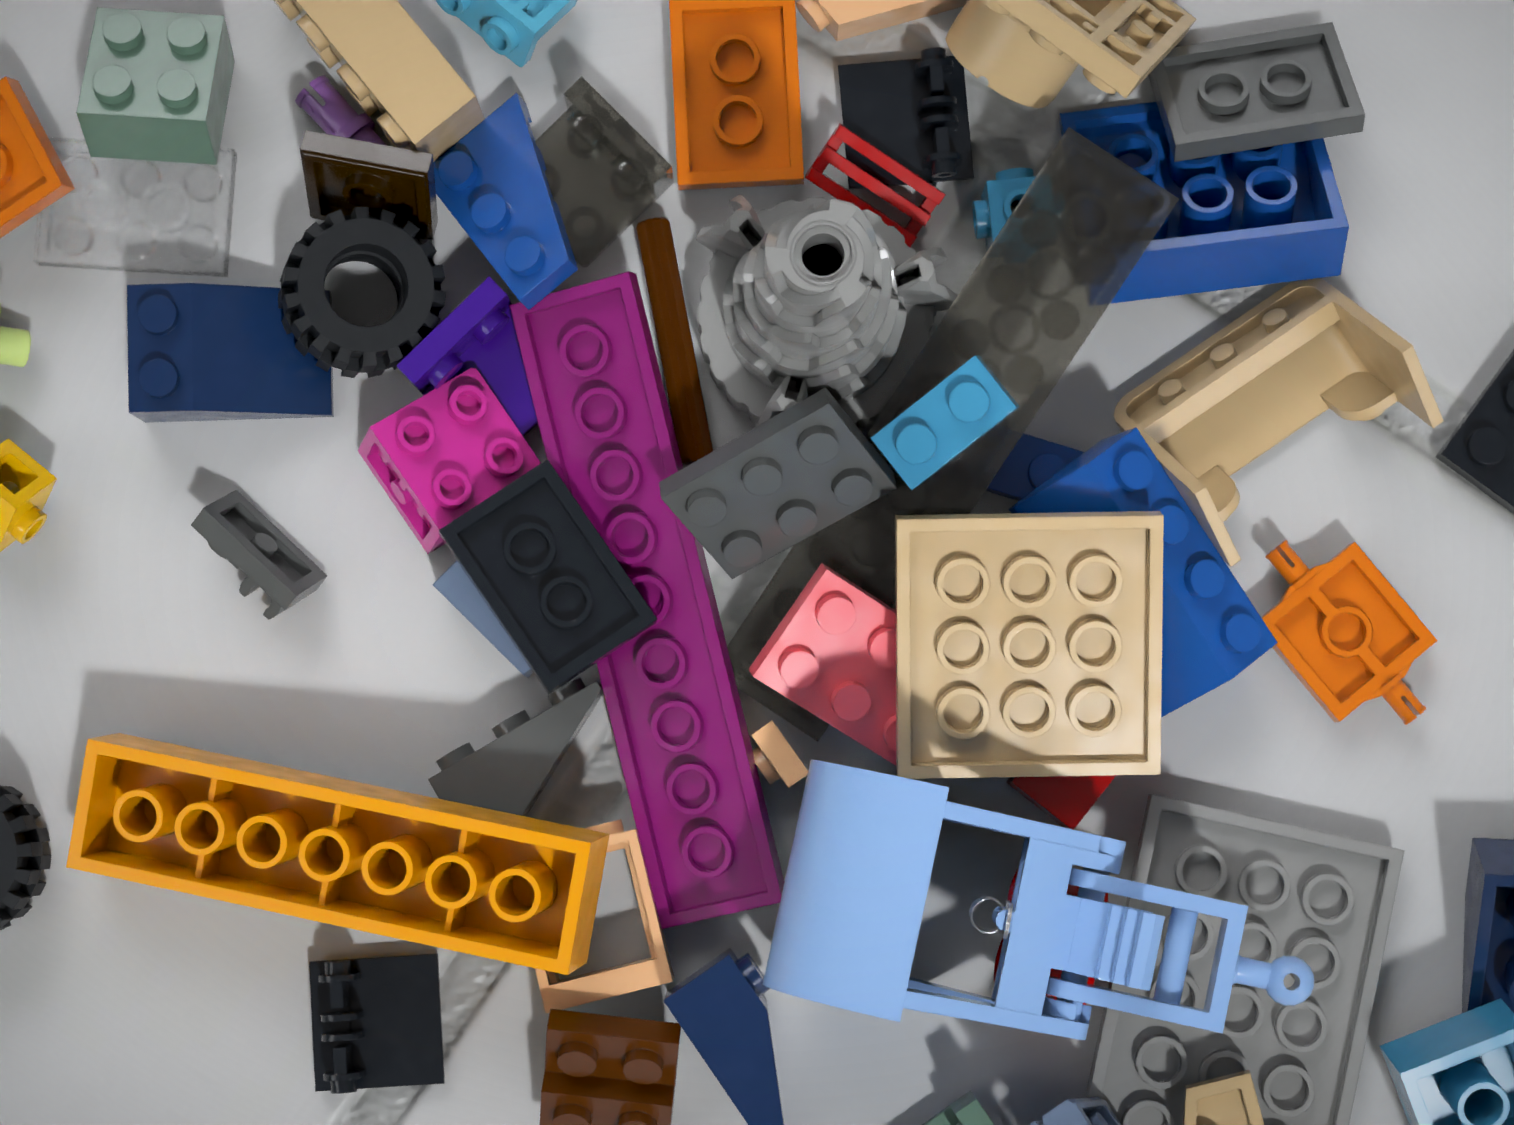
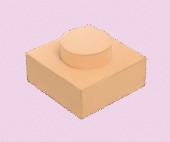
[751,720,808,788]

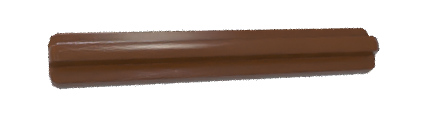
[636,217,713,465]

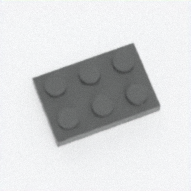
[1148,22,1365,162]
[659,388,897,579]

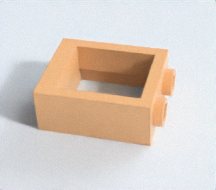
[535,819,675,1013]

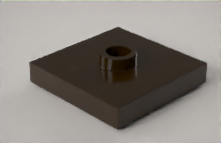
[300,130,438,240]

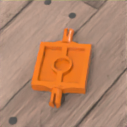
[1261,540,1438,725]

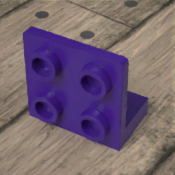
[396,276,538,437]

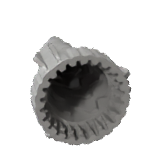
[696,195,958,428]

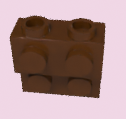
[540,1009,681,1125]

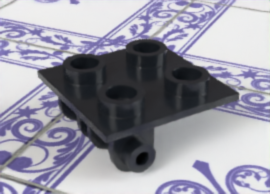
[838,47,974,190]
[309,953,445,1094]

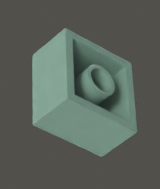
[76,7,235,165]

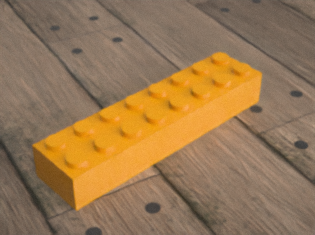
[66,733,610,975]

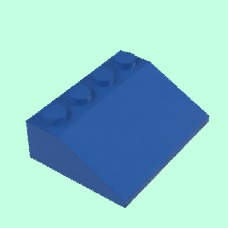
[1059,102,1349,306]

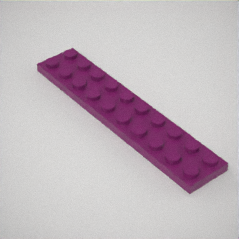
[510,271,785,929]

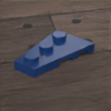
[434,93,578,310]

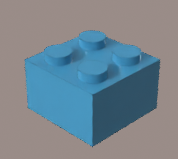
[1380,998,1514,1125]

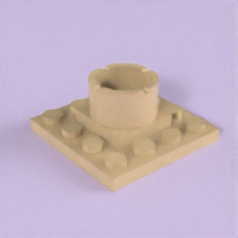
[946,0,1196,108]

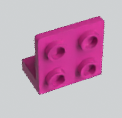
[358,368,541,554]

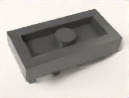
[191,490,327,620]

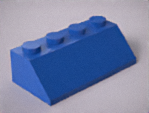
[1008,427,1278,717]

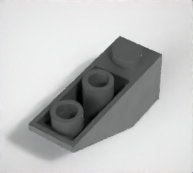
[428,677,604,816]

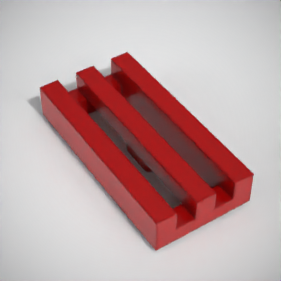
[805,123,945,247]

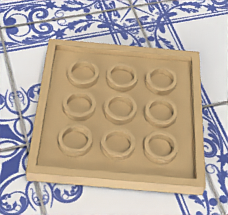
[895,511,1164,779]

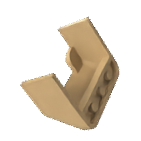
[1114,278,1444,567]

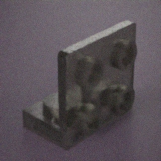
[535,76,674,267]

